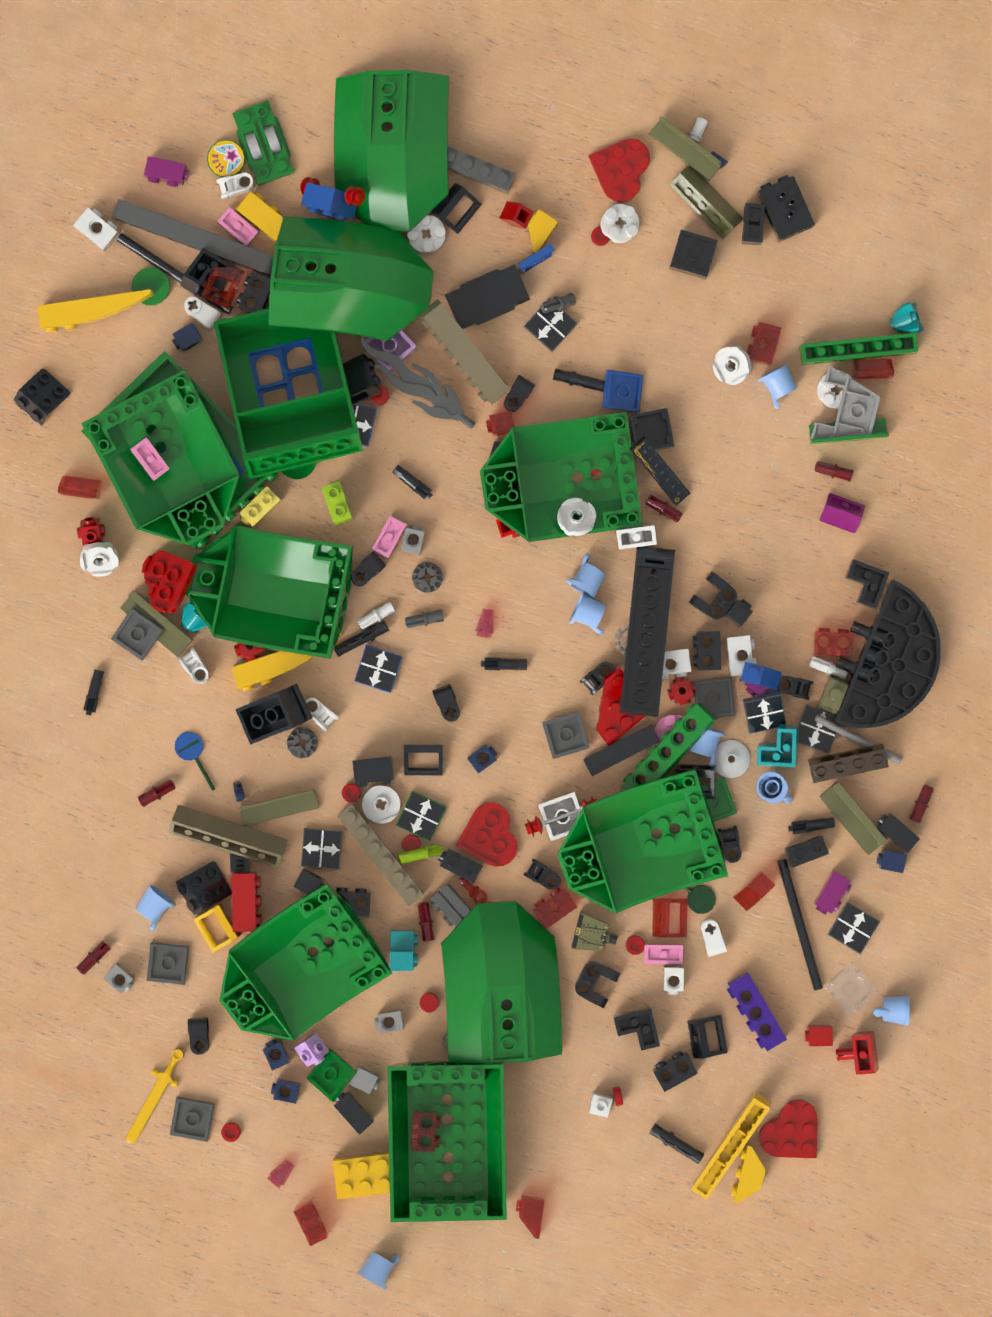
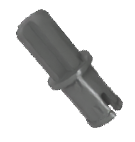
[540,293,576,313]
[405,609,444,628]

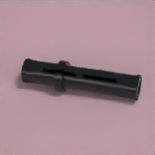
[553,368,605,392]
[334,620,389,657]
[649,1123,704,1164]

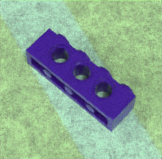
[727,972,787,1051]

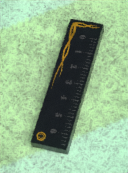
[630,437,691,505]

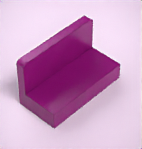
[820,493,865,533]

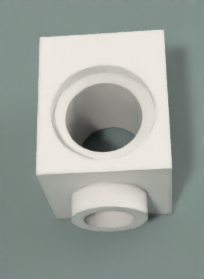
[663,966,684,995]
[589,1092,613,1118]

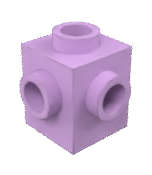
[294,1033,329,1067]

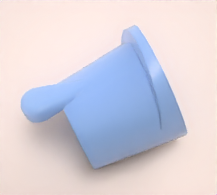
[758,364,797,409]
[566,553,606,598]
[569,593,606,635]
[689,724,726,767]
[756,772,793,804]
[136,885,176,931]
[873,995,910,1026]
[358,1252,400,1290]

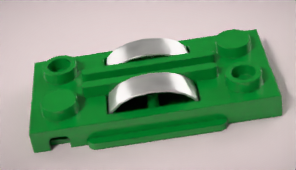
[232,101,294,186]

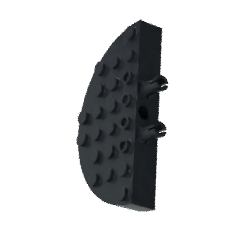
[833,580,941,728]

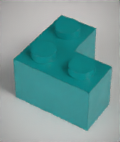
[757,724,799,767]
[390,930,418,971]

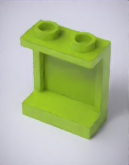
[322,481,354,526]

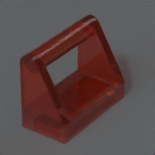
[201,267,245,309]
[852,359,894,380]
[58,476,101,500]
[652,898,688,938]

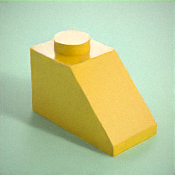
[528,209,558,254]

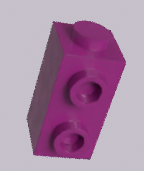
[144,156,189,187]
[814,870,851,915]

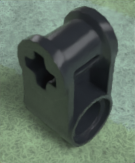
[504,375,535,412]
[351,551,386,586]
[579,662,615,696]
[777,676,814,700]
[432,684,460,722]
[717,825,741,863]
[523,858,561,890]
[188,1017,210,1055]

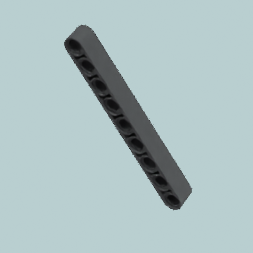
[112,199,274,276]

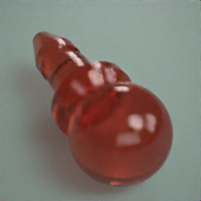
[459,877,488,904]

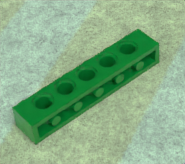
[799,333,918,365]
[621,703,718,790]

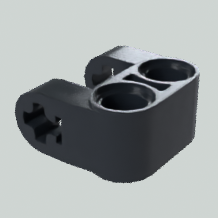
[689,571,737,620]
[575,961,621,1008]

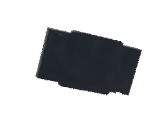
[445,264,530,329]

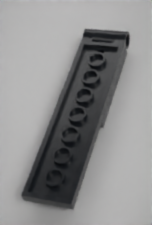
[620,546,675,717]

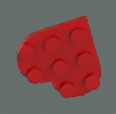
[588,139,650,203]
[142,550,198,613]
[455,802,517,867]
[759,1099,818,1158]

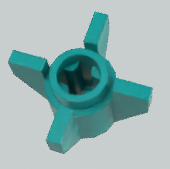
[890,302,924,333]
[181,602,207,632]

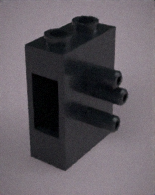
[757,175,815,242]
[343,353,382,406]

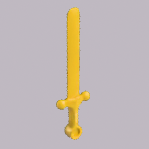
[126,1048,184,1144]

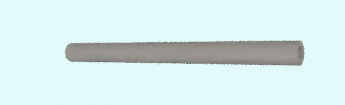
[814,714,902,764]

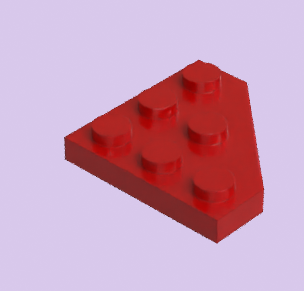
[596,666,646,746]

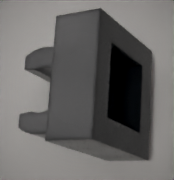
[230,853,250,873]

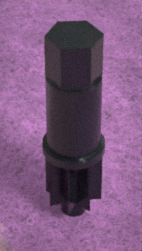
[392,465,433,499]
[481,658,527,671]
[83,669,104,716]
[788,817,835,834]

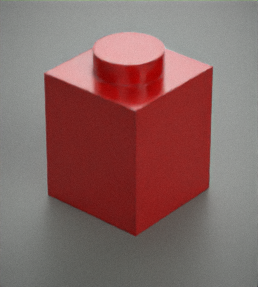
[499,201,534,229]
[804,1025,833,1047]

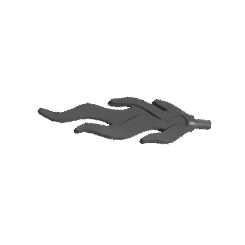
[360,338,475,429]

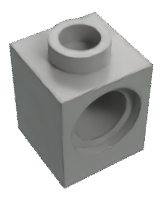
[401,525,425,555]
[103,963,135,994]
[375,1009,404,1034]
[349,1065,380,1094]

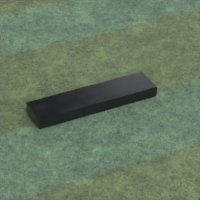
[583,724,660,776]

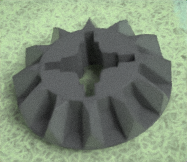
[412,562,443,593]
[287,728,318,758]

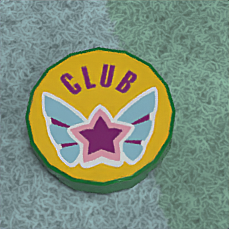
[207,140,246,178]

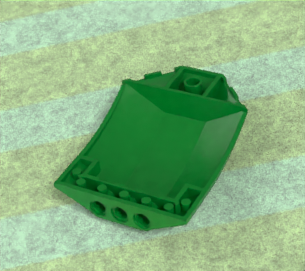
[186,525,353,659]

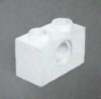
[73,208,119,252]
[616,524,657,550]
[726,635,757,676]
[662,649,691,679]

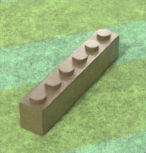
[420,299,510,405]
[337,804,424,906]
[169,805,288,868]

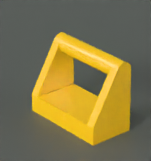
[193,904,239,953]

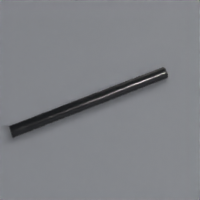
[117,233,233,315]
[777,859,823,990]

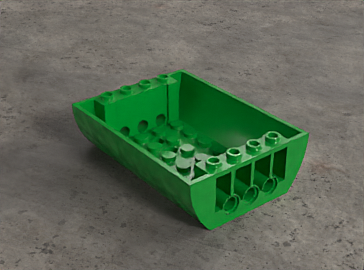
[387,1061,507,1222]

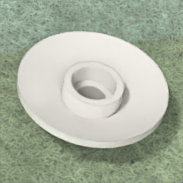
[714,740,750,778]

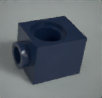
[172,323,203,352]
[467,745,498,774]
[876,849,907,873]
[263,1039,290,1071]
[271,1079,301,1104]

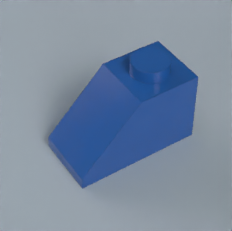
[739,662,782,691]

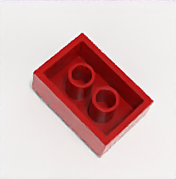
[231,872,262,932]

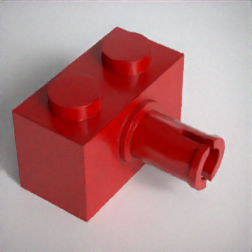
[836,1031,879,1075]

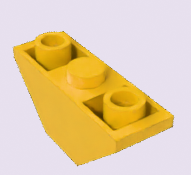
[731,1144,766,1203]

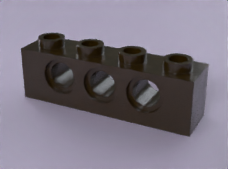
[808,743,889,783]

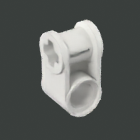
[216,173,255,199]
[184,297,221,330]
[177,647,211,684]
[305,697,339,732]
[701,918,727,957]

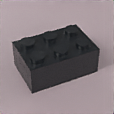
[235,686,306,745]

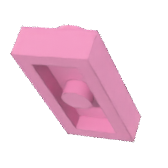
[217,207,259,246]
[130,437,170,480]
[372,516,407,558]
[644,944,683,964]

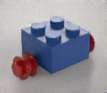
[300,177,365,221]

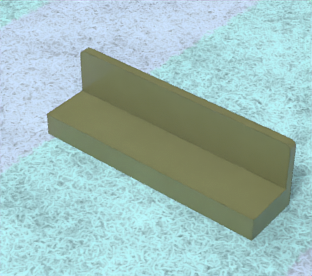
[649,116,721,181]
[670,166,743,239]
[121,590,193,657]
[820,782,888,855]
[239,789,319,826]

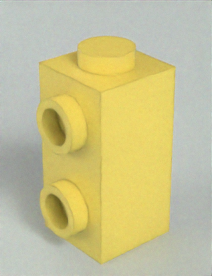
[240,487,281,527]

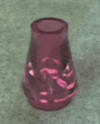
[475,609,494,638]
[267,1159,295,1188]

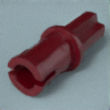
[815,461,854,482]
[645,494,682,522]
[138,780,176,807]
[909,785,934,823]
[418,902,435,941]
[77,940,111,975]

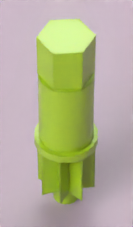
[397,844,443,864]

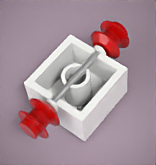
[525,792,598,841]

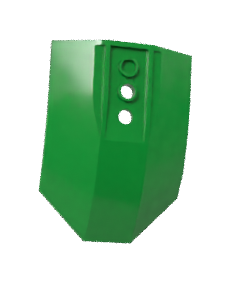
[334,70,450,232]
[268,216,434,342]
[81,370,240,545]
[480,412,643,542]
[557,769,728,914]
[219,883,392,1041]
[441,901,562,1064]

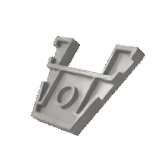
[811,365,880,439]

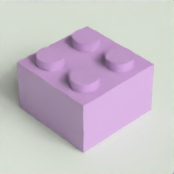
[365,331,417,372]

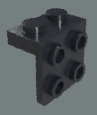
[13,369,70,426]
[176,861,232,915]

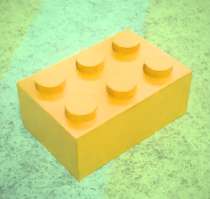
[333,1151,390,1199]

